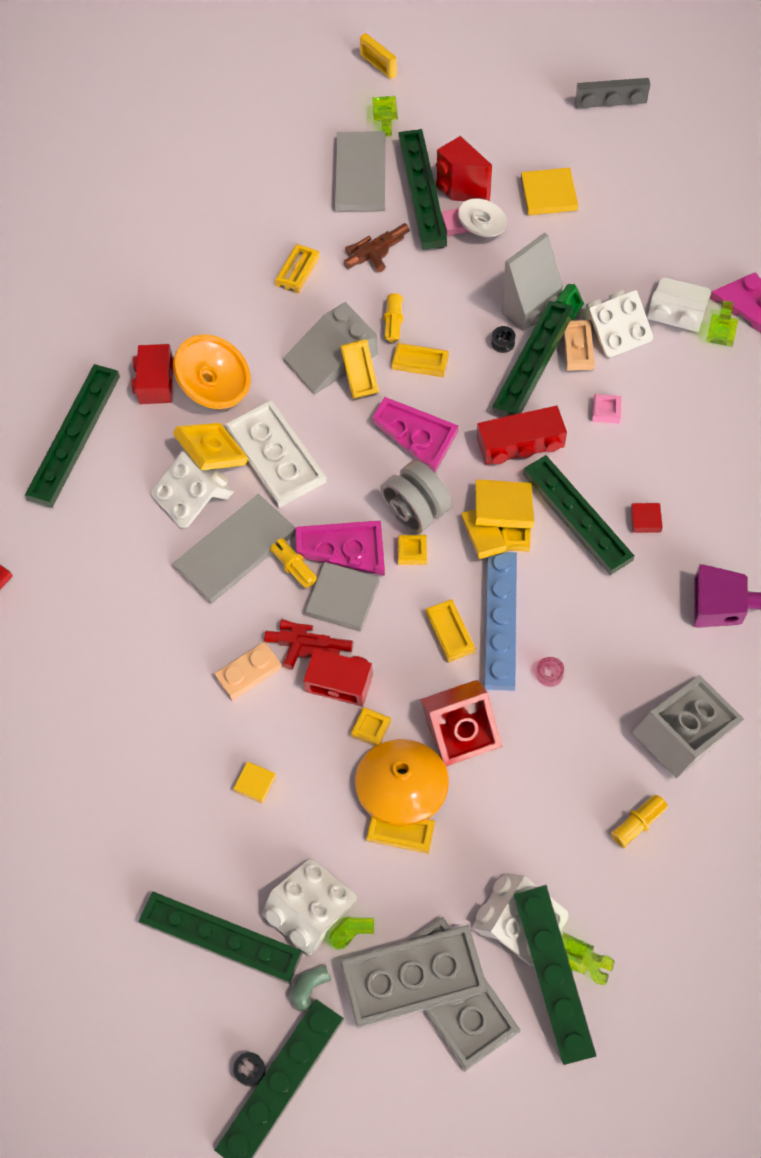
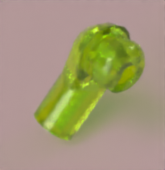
[329,917,374,950]

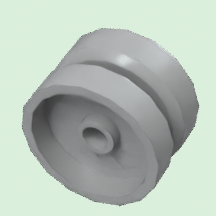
[380,460,452,534]

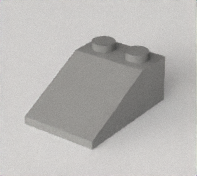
[501,232,563,331]
[283,302,378,395]
[632,675,744,779]

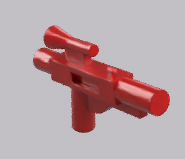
[264,619,354,670]

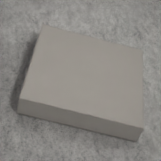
[305,562,380,632]

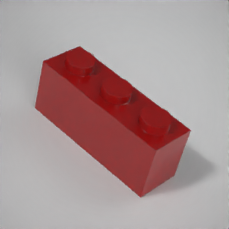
[476,405,567,465]

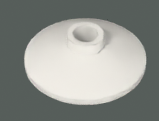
[458,199,507,237]

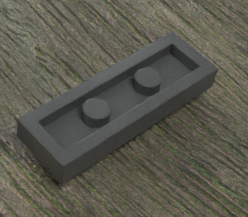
[575,78,651,108]

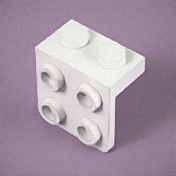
[647,277,711,332]
[579,290,653,358]
[151,451,234,528]
[261,859,357,957]
[472,873,569,967]

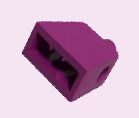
[694,564,761,628]

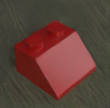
[436,136,492,202]
[420,680,502,766]

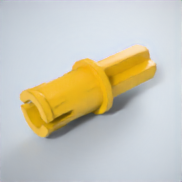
[383,293,404,343]
[270,538,317,588]
[610,794,668,849]

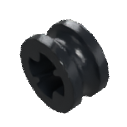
[491,326,516,353]
[233,1052,266,1087]

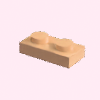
[563,320,595,371]
[214,641,282,700]

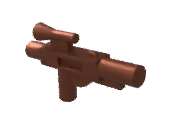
[343,223,410,272]

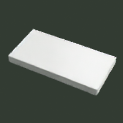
[224,400,327,508]

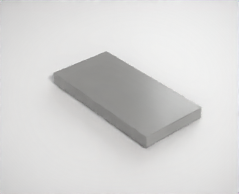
[335,131,386,212]
[173,493,296,604]
[407,916,521,1072]
[340,924,488,1029]

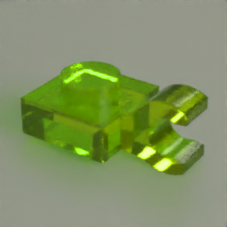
[372,96,398,136]
[706,300,739,347]
[562,932,615,985]

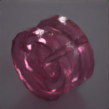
[537,657,564,687]

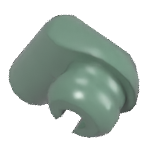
[290,965,331,1011]

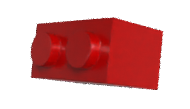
[131,344,174,404]
[303,648,373,707]

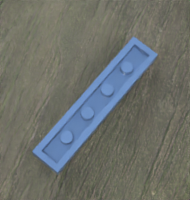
[485,552,517,691]

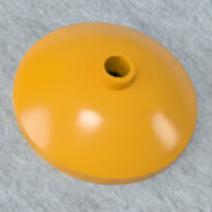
[173,334,251,409]
[355,739,449,826]

